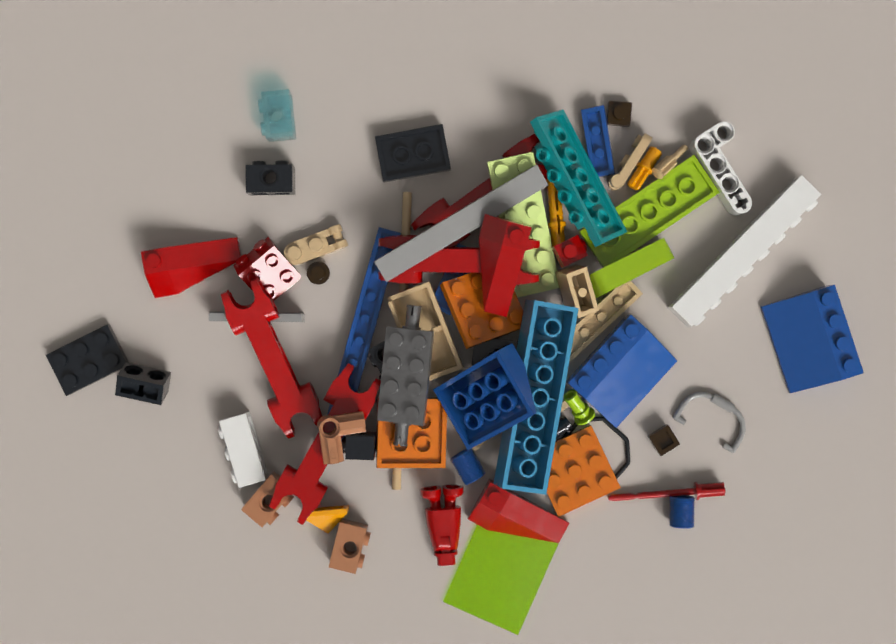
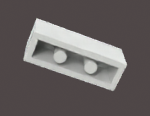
[218,412,269,488]

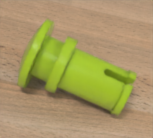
[564,390,596,425]

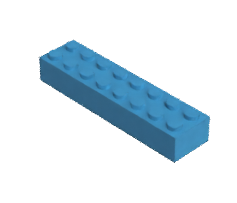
[494,299,579,495]

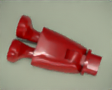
[420,484,464,566]

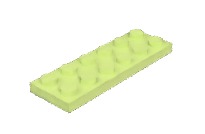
[487,152,559,298]

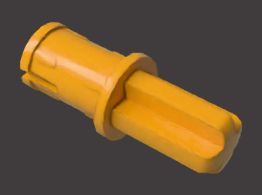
[627,146,662,191]

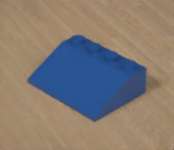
[761,285,864,393]
[566,314,677,428]
[433,343,536,450]

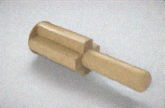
[652,145,688,179]

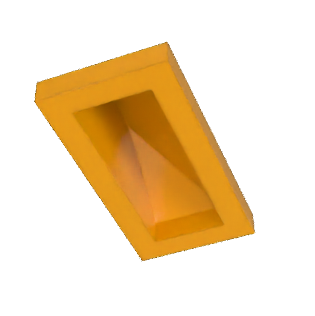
[300,505,349,534]

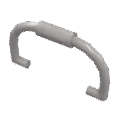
[673,392,746,453]

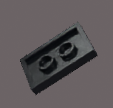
[375,124,451,183]
[46,324,129,396]

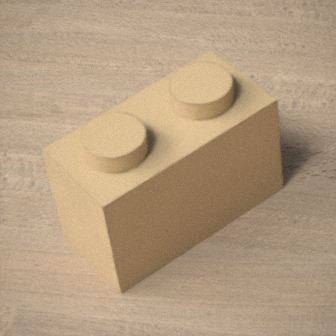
[555,265,599,318]

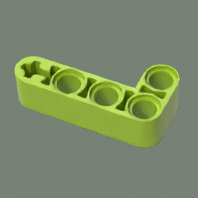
[589,238,675,298]

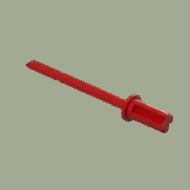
[608,482,726,501]

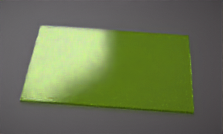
[443,525,559,635]

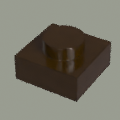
[607,101,632,127]
[647,424,680,456]

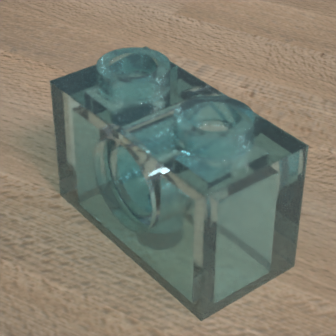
[258,89,296,142]

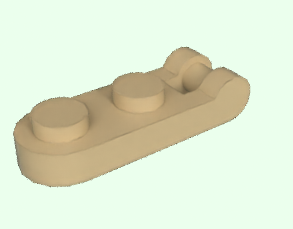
[608,133,653,191]
[284,224,348,265]

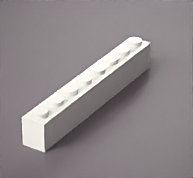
[667,175,821,327]

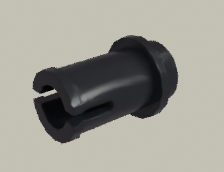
[556,416,573,439]

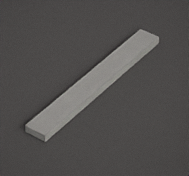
[374,165,548,282]

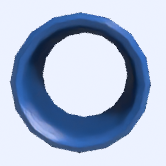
[450,448,486,485]
[669,495,695,529]

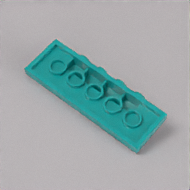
[530,109,627,247]

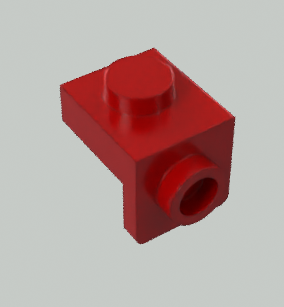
[552,235,588,268]

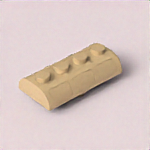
[387,281,464,381]

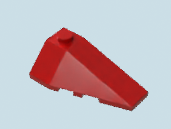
[479,214,532,317]
[141,237,241,298]
[467,478,570,543]

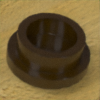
[307,262,330,285]

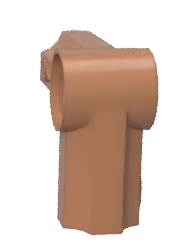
[317,411,366,464]

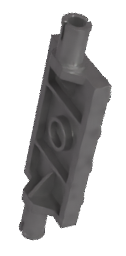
[377,305,434,446]

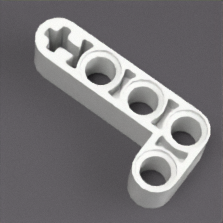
[689,122,752,216]

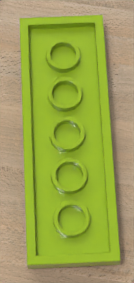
[579,155,720,268]

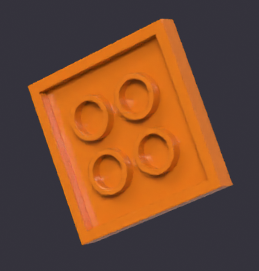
[440,273,523,349]
[376,398,447,468]
[547,425,621,517]

